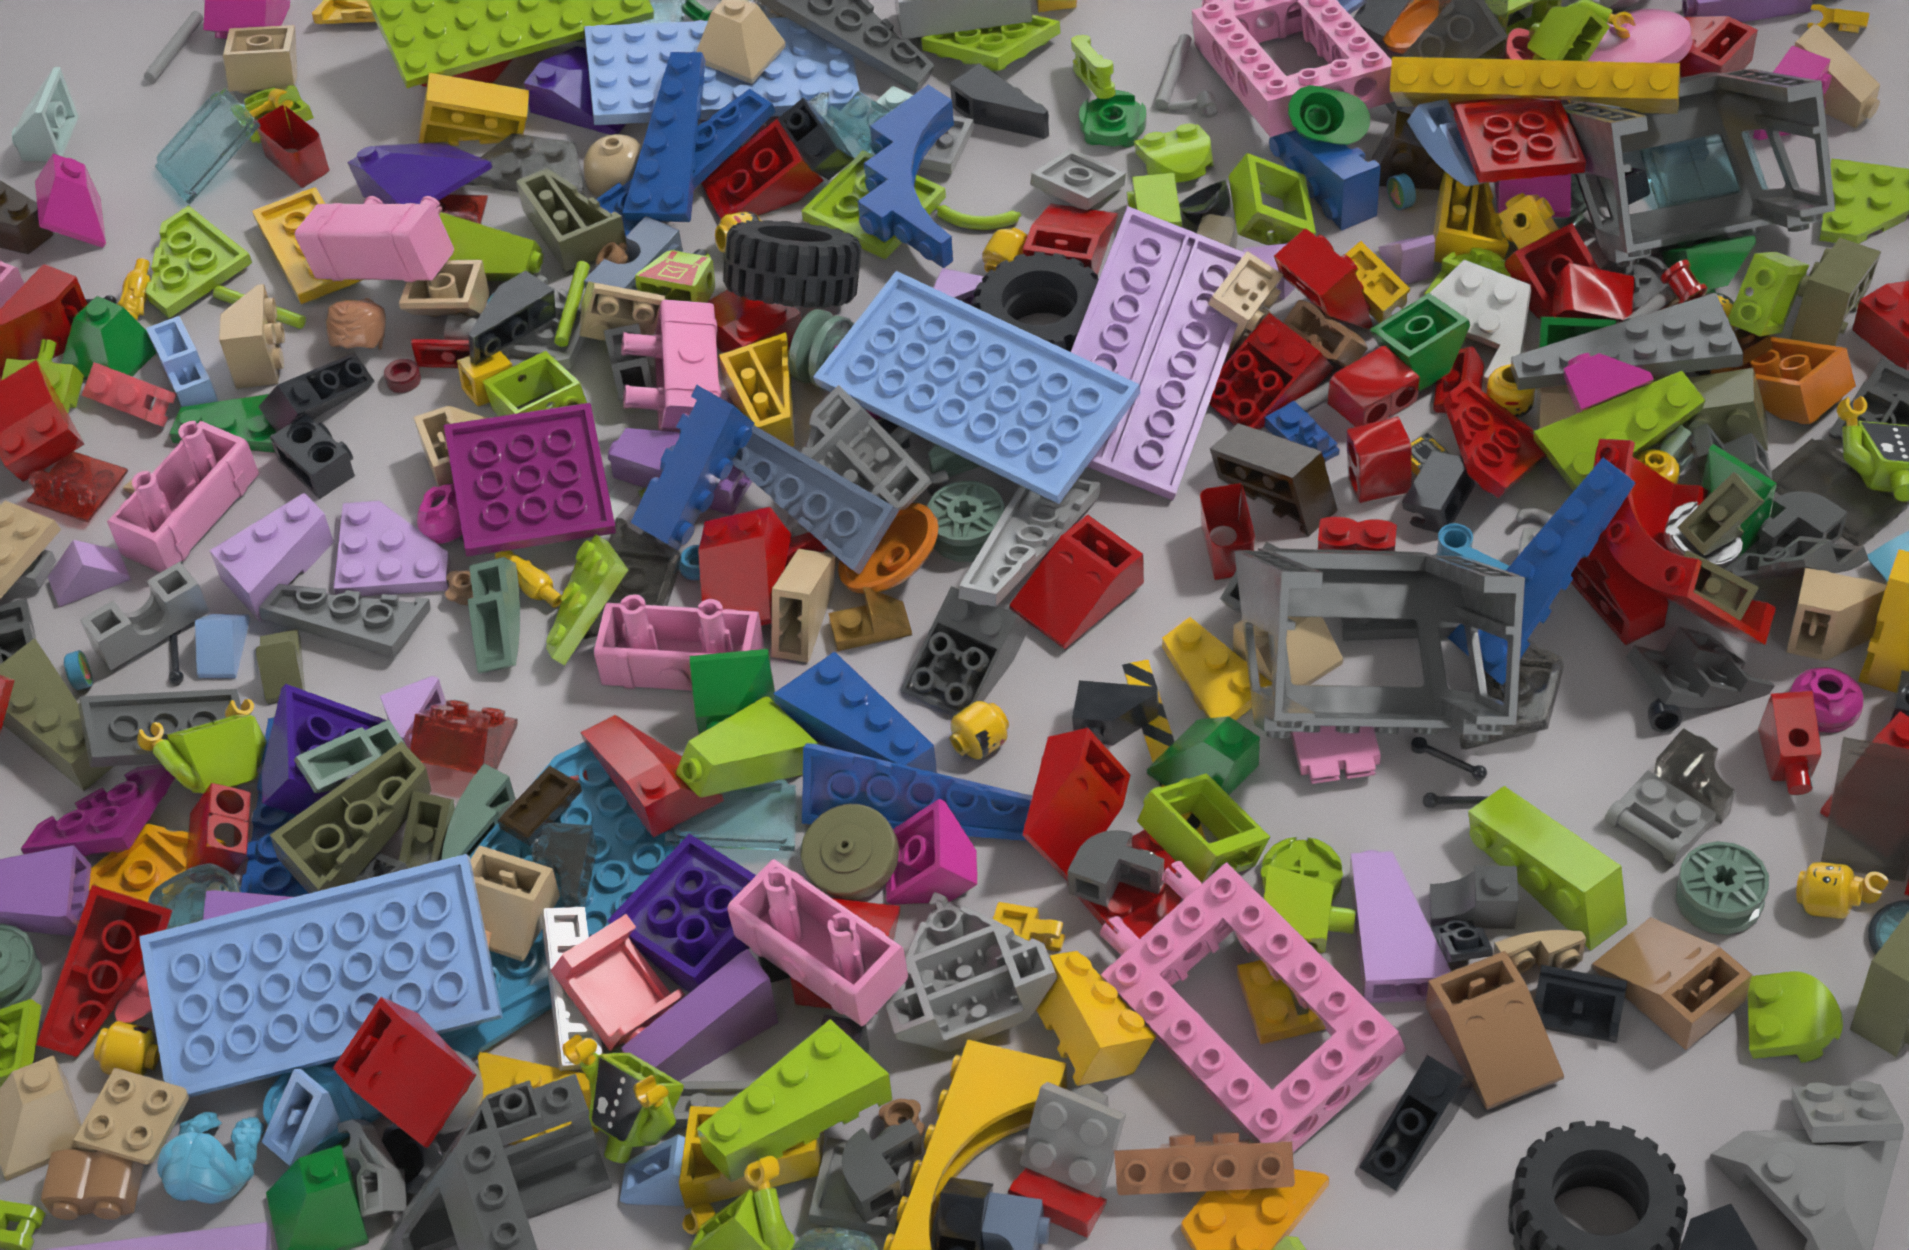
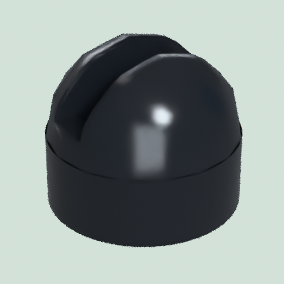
[1648,698,1683,733]

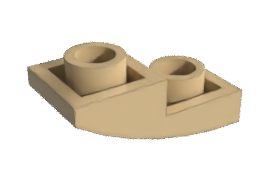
[1493,930,1586,974]

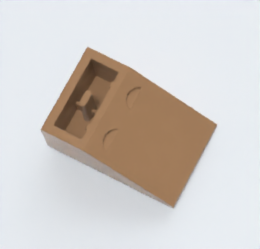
[1591,917,1752,1050]
[1426,951,1564,1110]

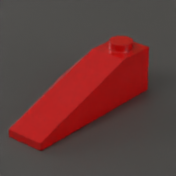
[580,715,724,838]
[36,885,173,1057]

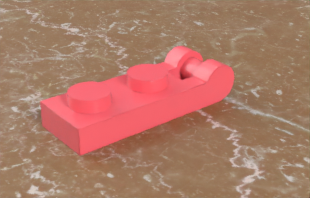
[82,362,177,427]

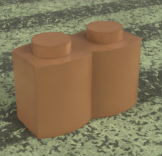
[1284,300,1368,368]
[41,1149,144,1220]

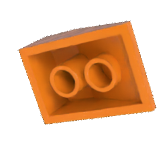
[1733,336,1856,424]

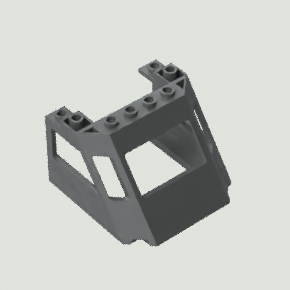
[1563,69,1835,267]
[1235,548,1525,741]
[379,1074,612,1250]

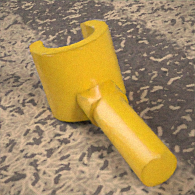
[246,89,293,121]
[1854,872,1888,904]

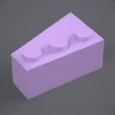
[210,493,334,622]

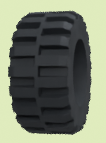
[723,220,862,308]
[972,252,1099,352]
[1508,1120,1688,1250]

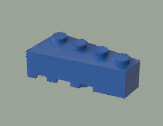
[1269,130,1380,231]
[630,384,754,551]
[773,651,937,773]

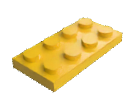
[252,186,362,304]

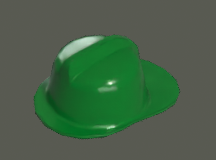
[1288,85,1370,145]

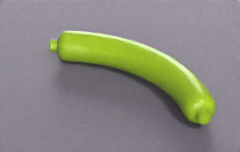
[936,205,1021,230]

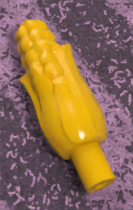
[117,258,151,320]
[495,550,562,608]

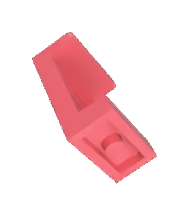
[550,914,685,1051]

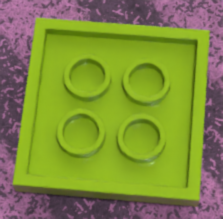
[801,150,946,260]

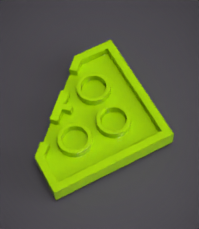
[921,15,1061,71]
[1819,158,1909,244]
[146,205,252,318]
[546,534,628,666]

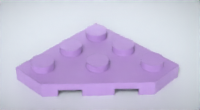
[334,501,451,596]

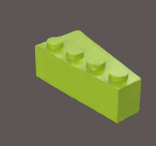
[1534,371,1705,491]
[1468,786,1627,951]
[697,1019,893,1182]

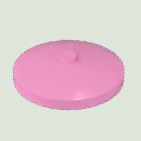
[1588,9,1693,63]

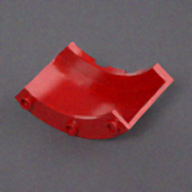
[1594,439,1776,645]

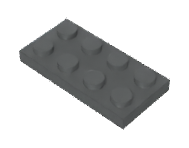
[78,689,241,767]

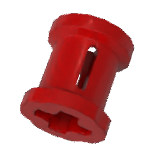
[1660,259,1708,304]

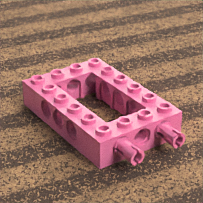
[1192,0,1394,137]
[1100,861,1406,1153]

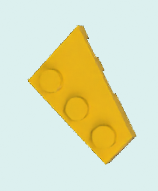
[1162,617,1272,721]

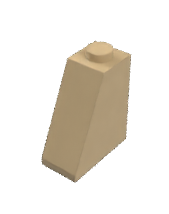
[1795,24,1880,128]
[771,549,835,663]

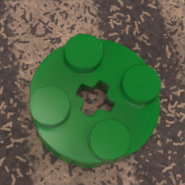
[1079,90,1147,147]

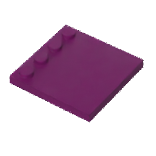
[444,403,616,557]

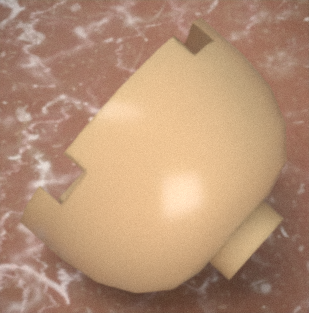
[583,134,642,197]

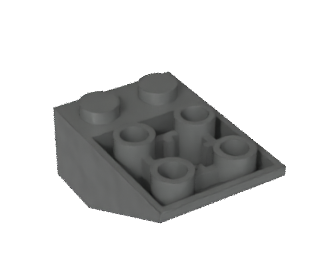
[901,586,1030,716]

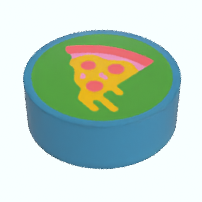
[1387,173,1416,210]
[64,650,93,690]

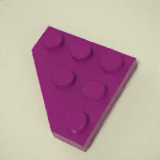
[21,764,175,856]

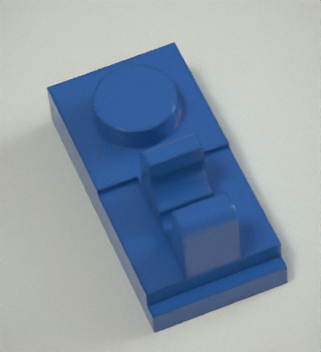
[1265,401,1340,462]

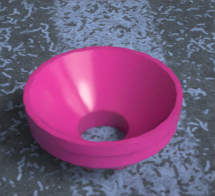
[416,484,462,544]
[1789,667,1863,733]

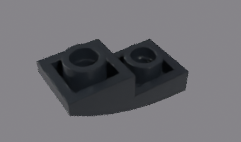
[1431,920,1493,963]

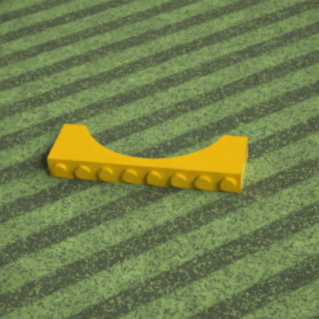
[1389,57,1680,114]
[883,1040,1067,1250]

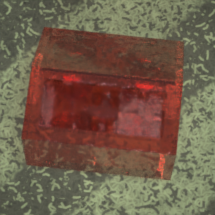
[410,700,518,774]

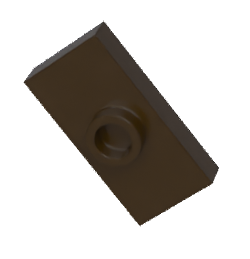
[497,765,582,846]

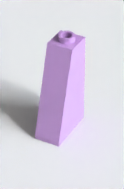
[1349,850,1451,1003]

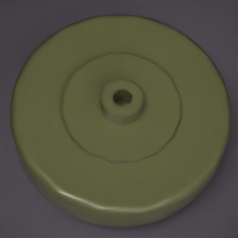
[800,804,899,901]

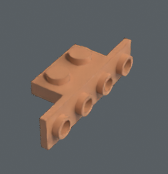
[1114,1132,1295,1195]

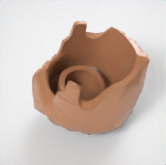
[326,298,386,350]

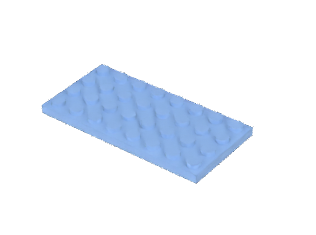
[584,17,861,125]
[813,271,1141,504]
[139,854,503,1098]

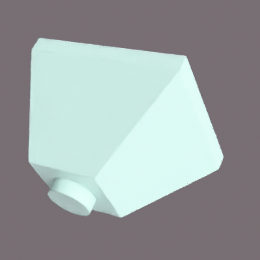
[12,67,79,161]

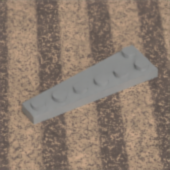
[959,478,1101,607]

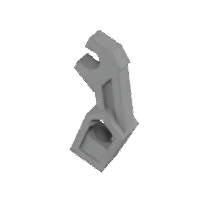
[338,1119,406,1217]

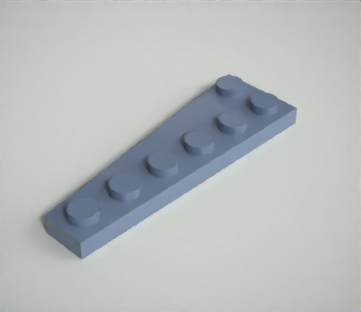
[732,425,899,574]

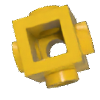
[1498,193,1559,249]

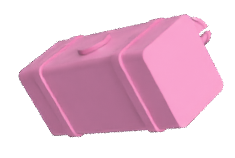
[295,196,454,282]
[621,300,721,432]
[107,421,259,573]
[594,594,764,691]
[727,859,908,1026]

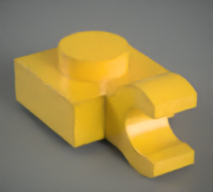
[1807,4,1870,33]
[993,902,1065,951]

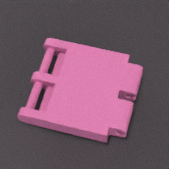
[1291,726,1381,784]

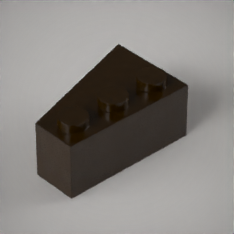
[1371,110,1445,190]
[0,180,54,255]
[1209,423,1338,536]

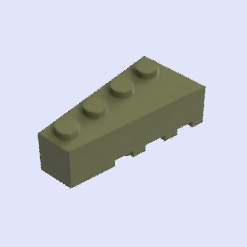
[0,638,114,791]
[270,741,432,893]

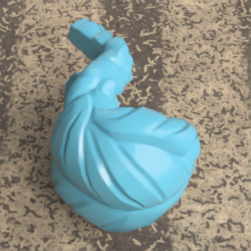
[157,1112,264,1204]

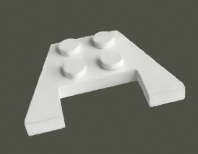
[1430,260,1531,384]

